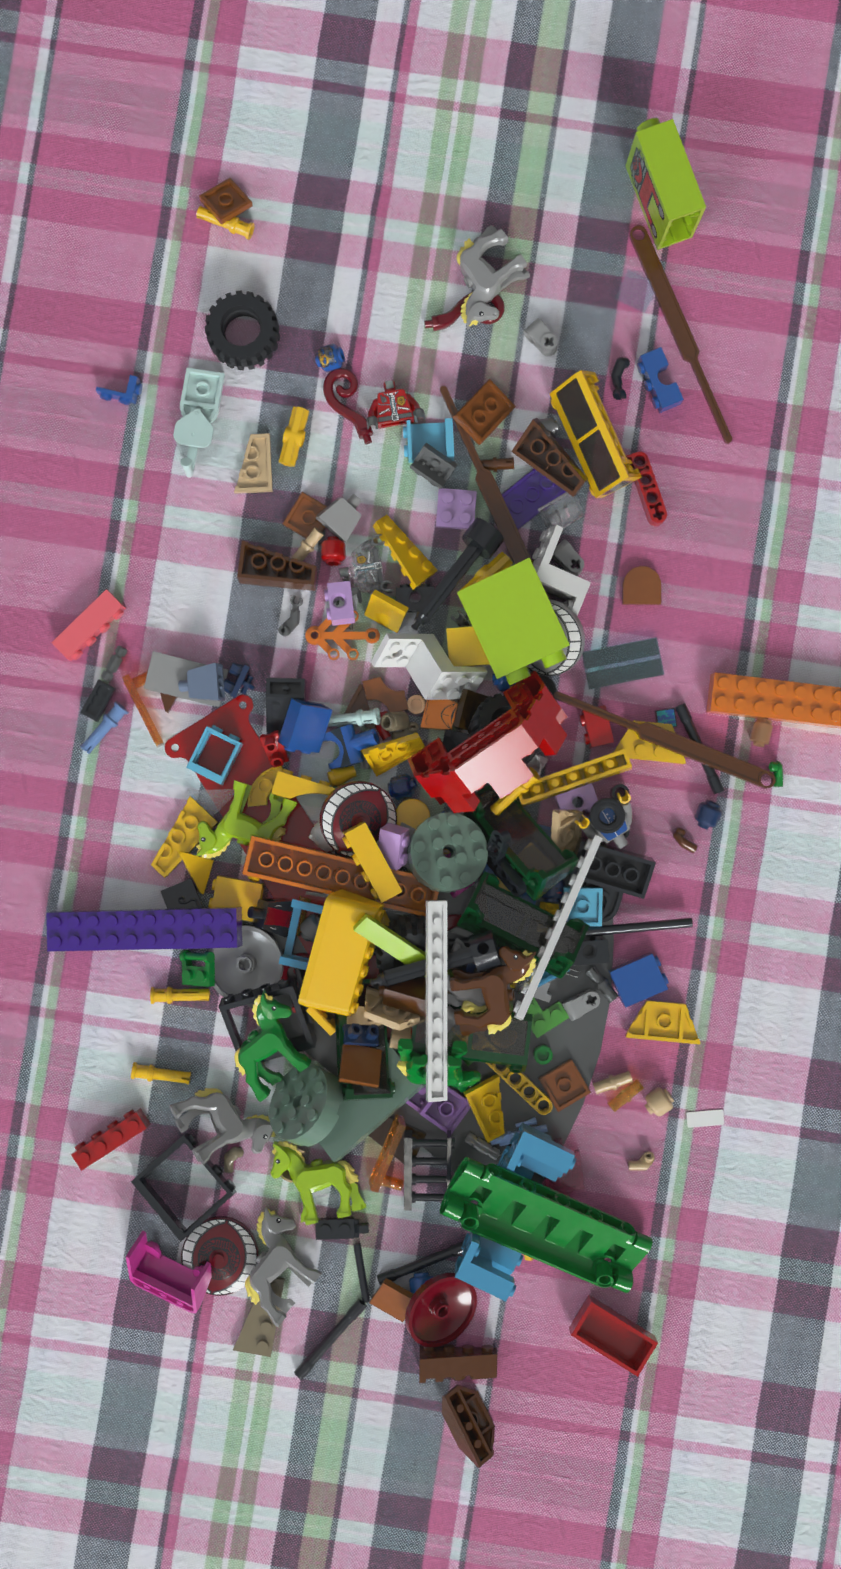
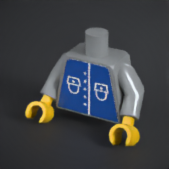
[575,790,632,849]

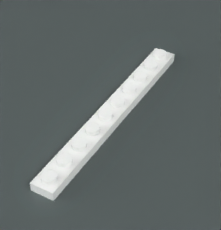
[513,835,602,1020]
[426,900,447,1102]

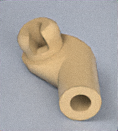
[628,1151,655,1171]

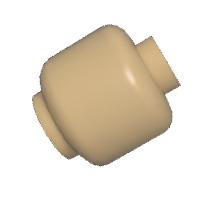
[645,1087,674,1117]

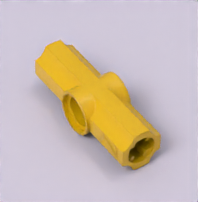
[279,406,309,467]
[460,552,513,590]

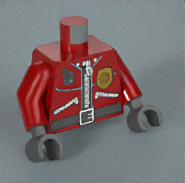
[366,380,426,429]

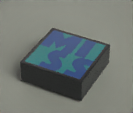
[655,708,677,728]

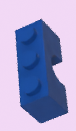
[637,347,684,413]

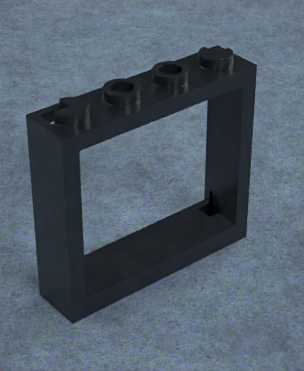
[219,978,317,1062]
[131,1133,237,1242]

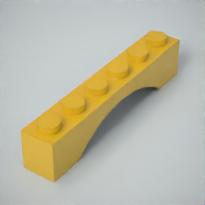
[271,769,339,799]

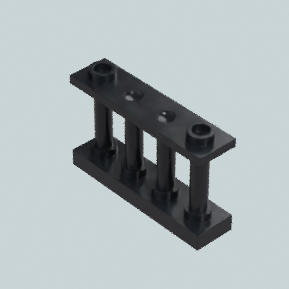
[404,1130,455,1211]

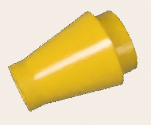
[327,766,357,787]

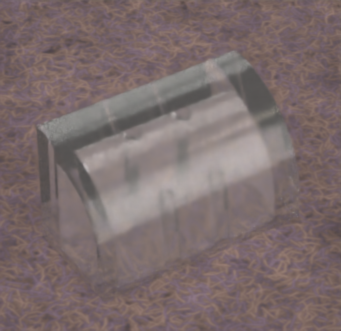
[537,492,584,529]

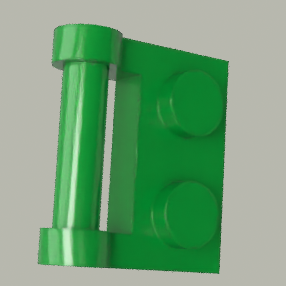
[179,950,215,987]

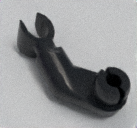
[611,357,630,400]

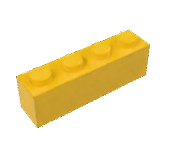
[342,821,402,903]

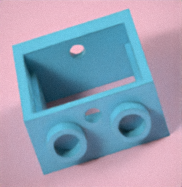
[186,725,243,785]

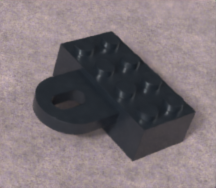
[569,837,656,923]

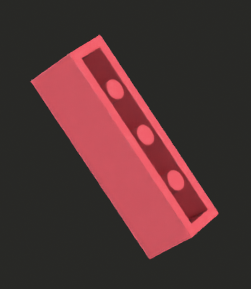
[51,589,126,661]

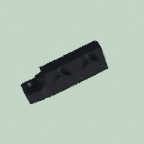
[315,1217,369,1240]

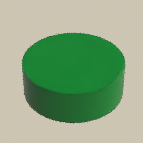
[533,1044,553,1065]

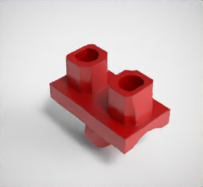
[260,730,289,768]

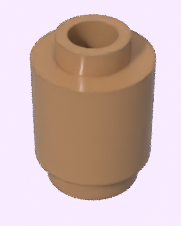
[750,718,773,747]

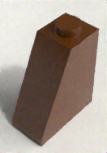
[378,978,426,1017]

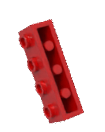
[71,1108,151,1171]

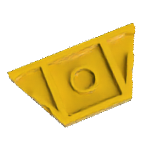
[612,720,686,764]
[625,1000,700,1045]

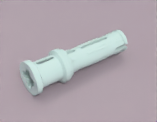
[328,708,381,727]

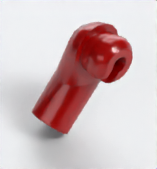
[375,711,391,740]

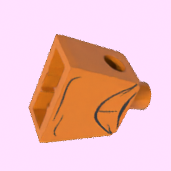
[420,700,458,730]

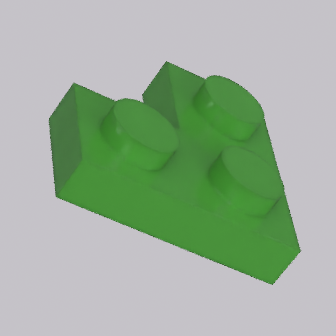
[526,997,569,1038]

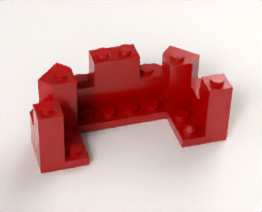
[407,671,568,813]

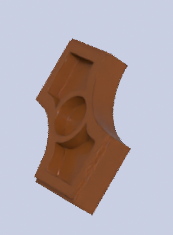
[362,677,408,712]

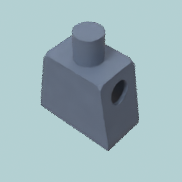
[178,663,225,701]

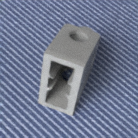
[315,494,362,542]

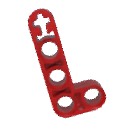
[611,451,667,527]

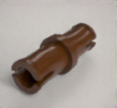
[476,457,514,472]

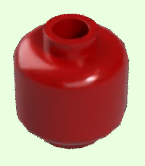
[321,536,346,566]

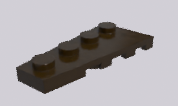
[368,1116,426,1164]

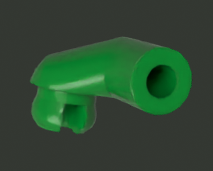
[769,761,783,787]

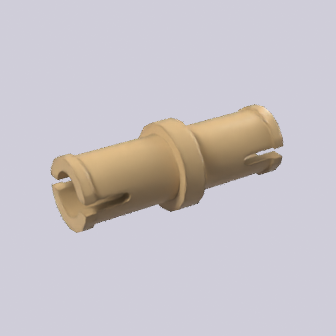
[291,527,324,561]
[593,1071,633,1095]

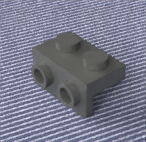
[410,443,458,489]

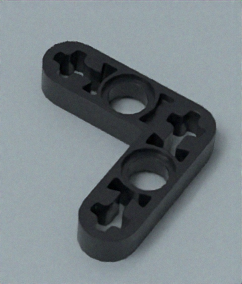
[486,826,527,897]

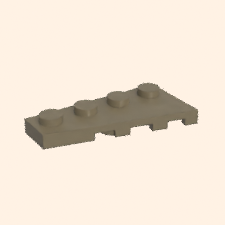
[233,1277,285,1357]

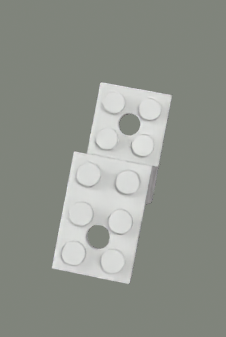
[532,525,591,616]
[371,633,488,700]

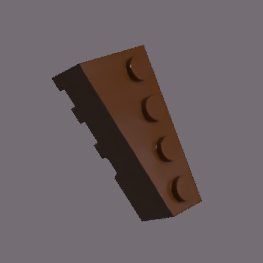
[511,418,588,497]
[237,540,318,591]
[419,1344,497,1383]

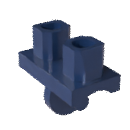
[224,663,255,698]
[342,1023,379,1047]

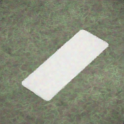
[686,1109,724,1128]

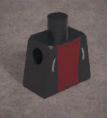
[247,898,294,938]

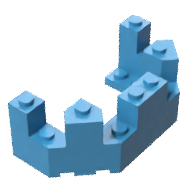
[455,1123,576,1302]

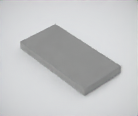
[144,651,228,707]

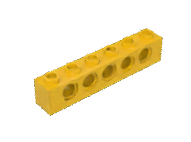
[519,748,632,807]

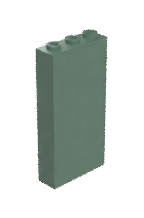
[319,1040,426,1162]

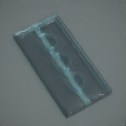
[582,637,664,690]

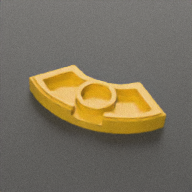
[248,766,283,807]

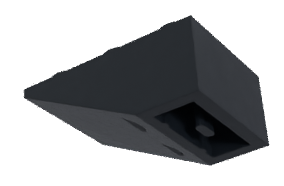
[266,678,307,734]

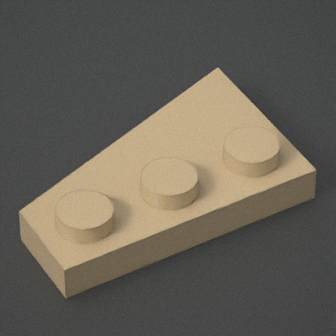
[234,433,273,494]

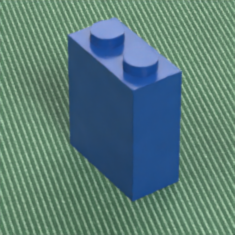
[278,698,333,754]
[608,952,669,1008]

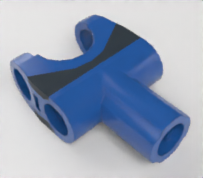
[323,724,380,769]

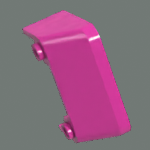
[126,1230,212,1314]

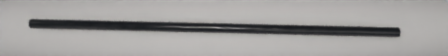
[372,918,693,956]

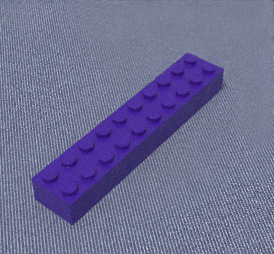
[46,907,243,952]

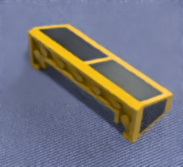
[550,370,642,498]

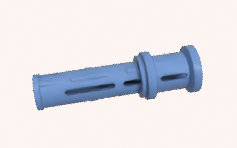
[80,701,129,754]

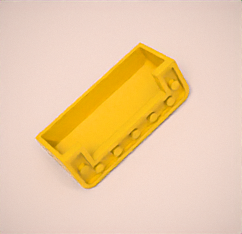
[298,889,384,1016]

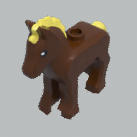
[450,946,536,1036]

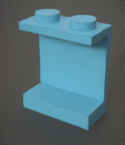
[403,418,454,463]

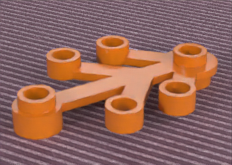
[305,610,380,660]

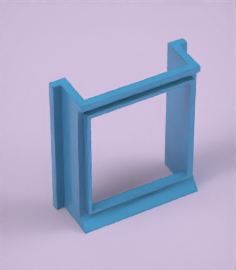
[279,899,323,970]

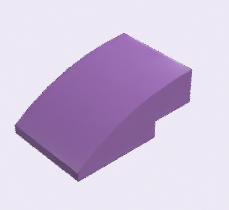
[406,1084,470,1134]

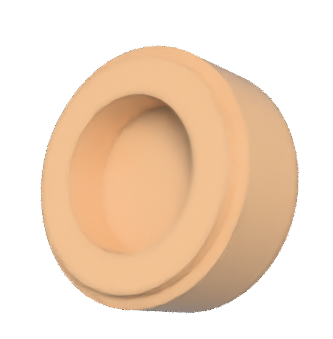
[407,695,426,714]

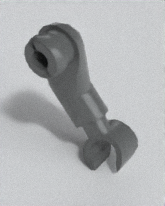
[278,595,303,636]

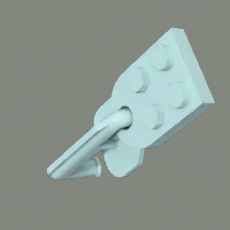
[173,368,225,478]

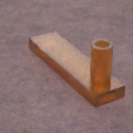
[122,671,164,748]
[368,1115,406,1193]

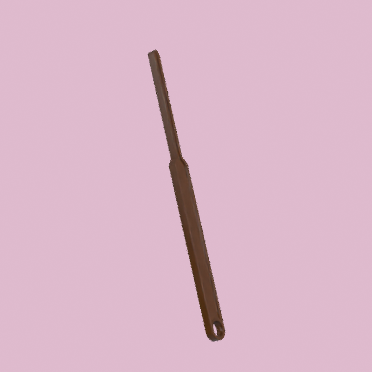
[629,225,732,444]
[440,386,548,596]
[553,691,775,789]

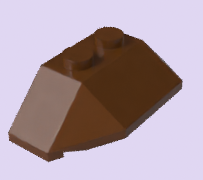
[441,1385,495,1468]

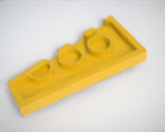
[373,514,438,590]
[151,796,218,878]

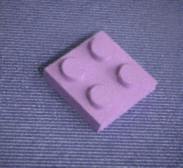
[436,488,477,530]

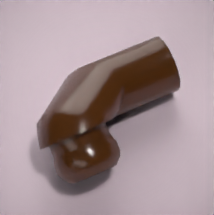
[673,827,697,853]

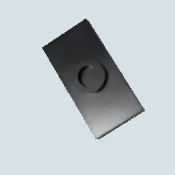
[80,679,116,722]

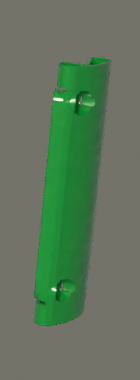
[440,1157,653,1293]

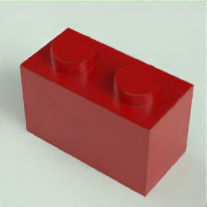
[579,705,614,748]

